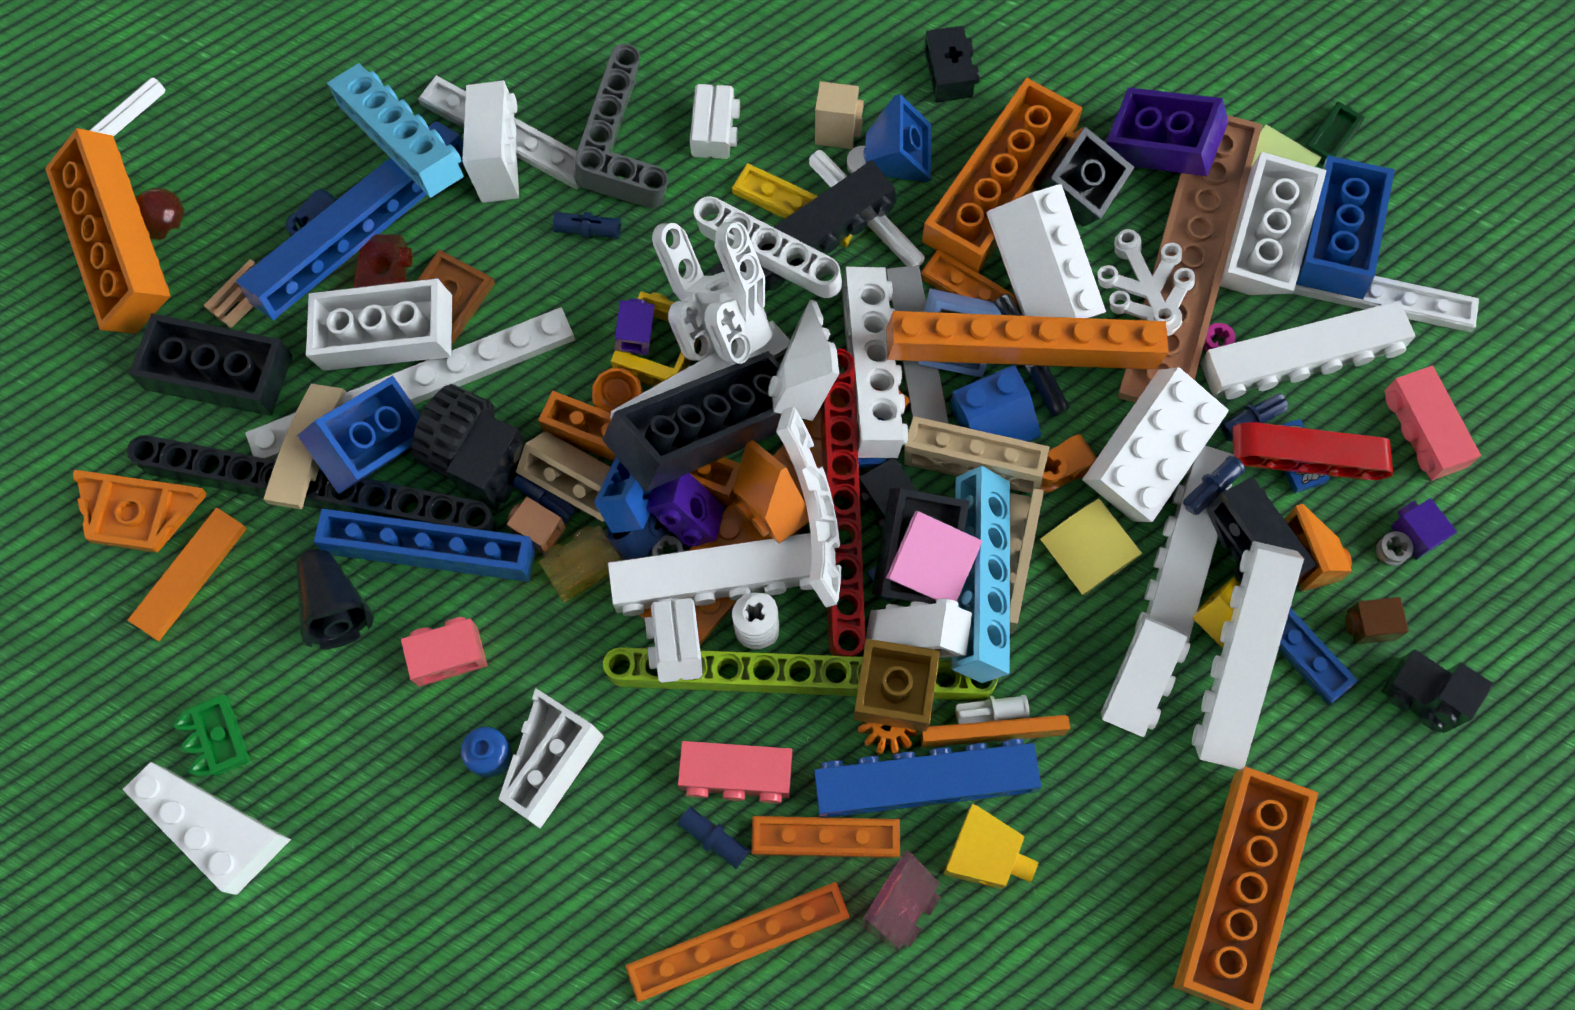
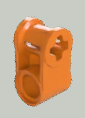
[1041,434,1097,493]

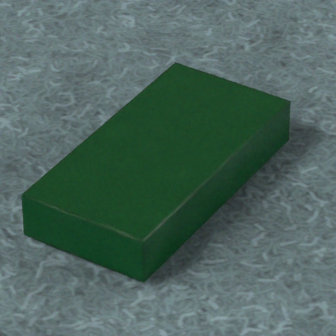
[1305,101,1366,165]

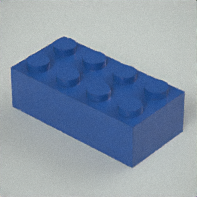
[1296,155,1395,300]

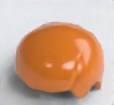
[592,368,643,413]

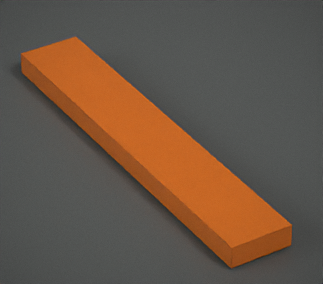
[625,882,850,1002]

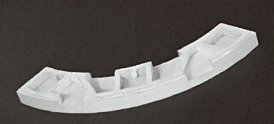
[776,406,841,607]

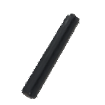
[994,294,1069,417]

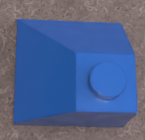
[863,94,931,182]

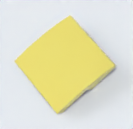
[1040,498,1143,595]

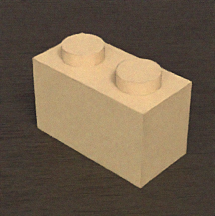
[815,82,864,149]

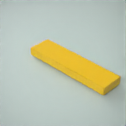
[732,163,853,247]

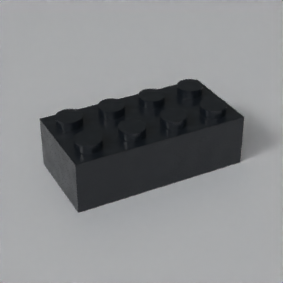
[129,313,293,416]

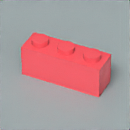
[1384,365,1481,481]
[678,741,793,803]

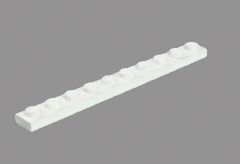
[245,307,575,460]

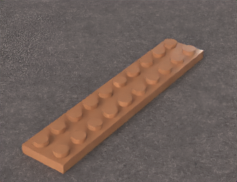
[1117,115,1263,403]

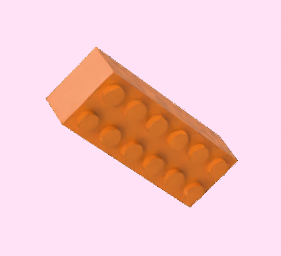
[922,77,1083,273]
[45,128,171,334]
[1173,766,1319,1010]

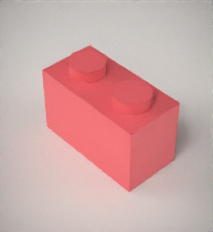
[401,617,487,687]

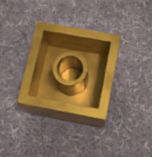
[853,639,940,732]

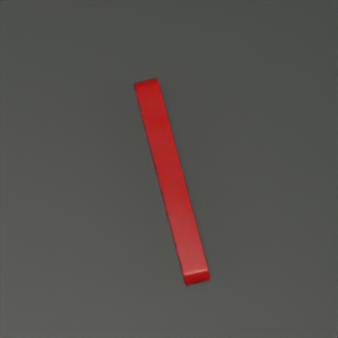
[820,348,865,657]

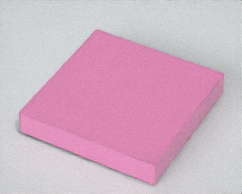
[886,511,983,602]

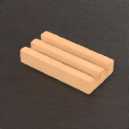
[204,259,256,329]

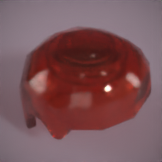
[136,188,184,240]

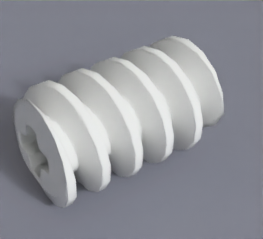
[732,593,779,650]

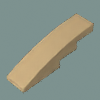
[263,384,346,510]

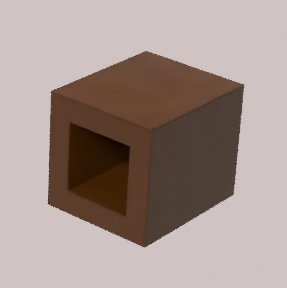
[1345,597,1409,645]

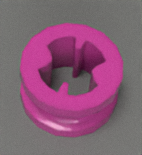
[1203,323,1235,352]

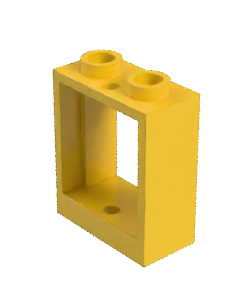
[611,291,700,387]

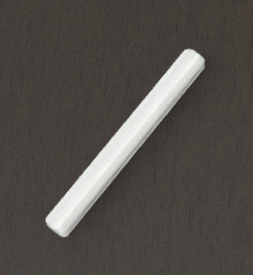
[809,150,925,267]

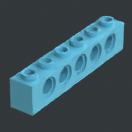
[327,63,464,198]
[952,466,1010,683]

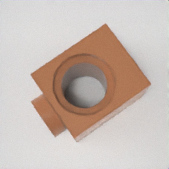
[506,497,566,556]

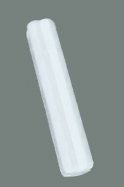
[89,78,165,137]

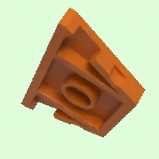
[73,470,207,553]

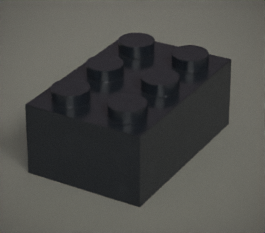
[872,488,969,604]

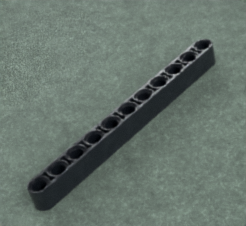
[127,435,497,532]

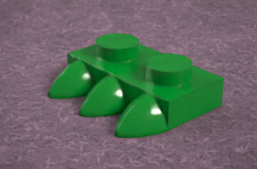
[173,694,251,776]

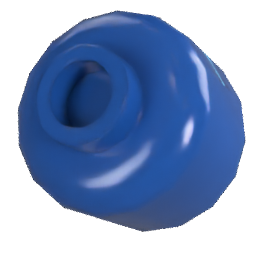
[461,727,512,777]

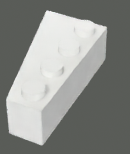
[123,762,291,895]

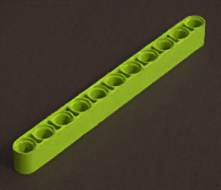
[603,647,998,701]

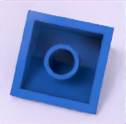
[949,365,1041,442]

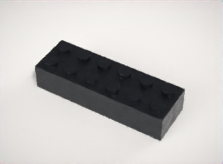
[602,351,781,492]

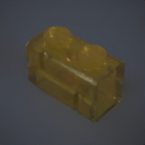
[538,525,621,603]

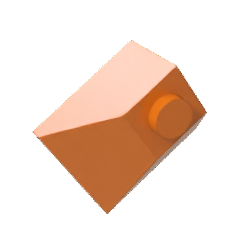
[1284,504,1352,592]

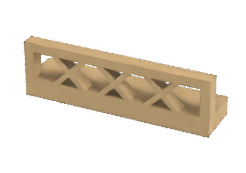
[904,416,1050,493]
[1010,488,1044,634]

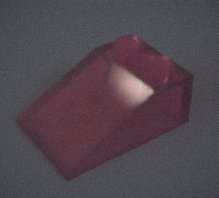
[860,850,941,951]

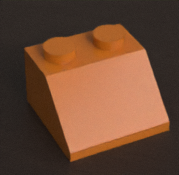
[732,440,809,543]

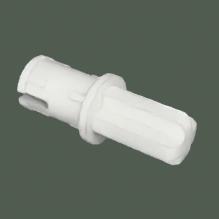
[955,695,1029,724]

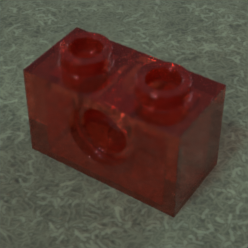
[353,234,413,288]

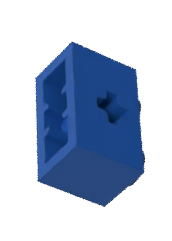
[594,457,651,533]

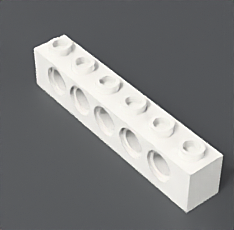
[841,267,908,458]

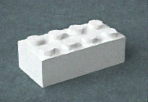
[306,279,452,371]
[1082,367,1229,522]

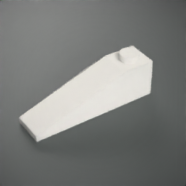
[768,300,839,421]

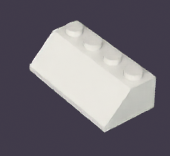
[1220,152,1327,295]
[986,184,1106,318]

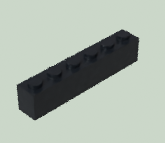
[709,160,896,293]

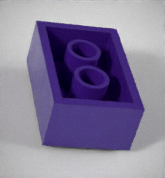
[1106,87,1229,177]

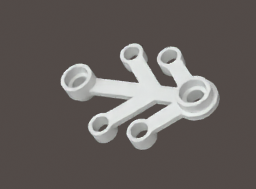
[1098,229,1195,336]

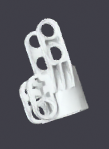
[652,222,772,364]

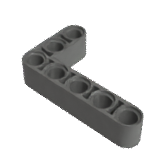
[574,43,668,208]

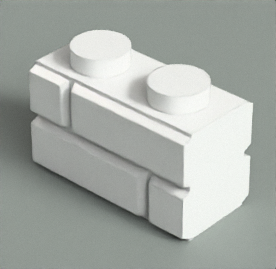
[690,84,740,159]
[645,598,702,683]

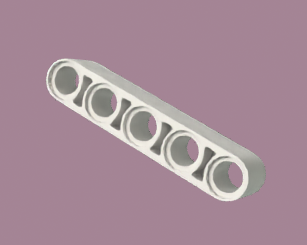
[694,196,842,298]

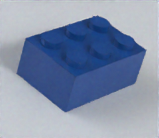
[297,375,420,494]

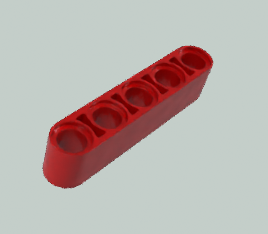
[1232,422,1393,480]

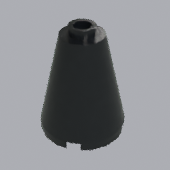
[297,549,374,649]

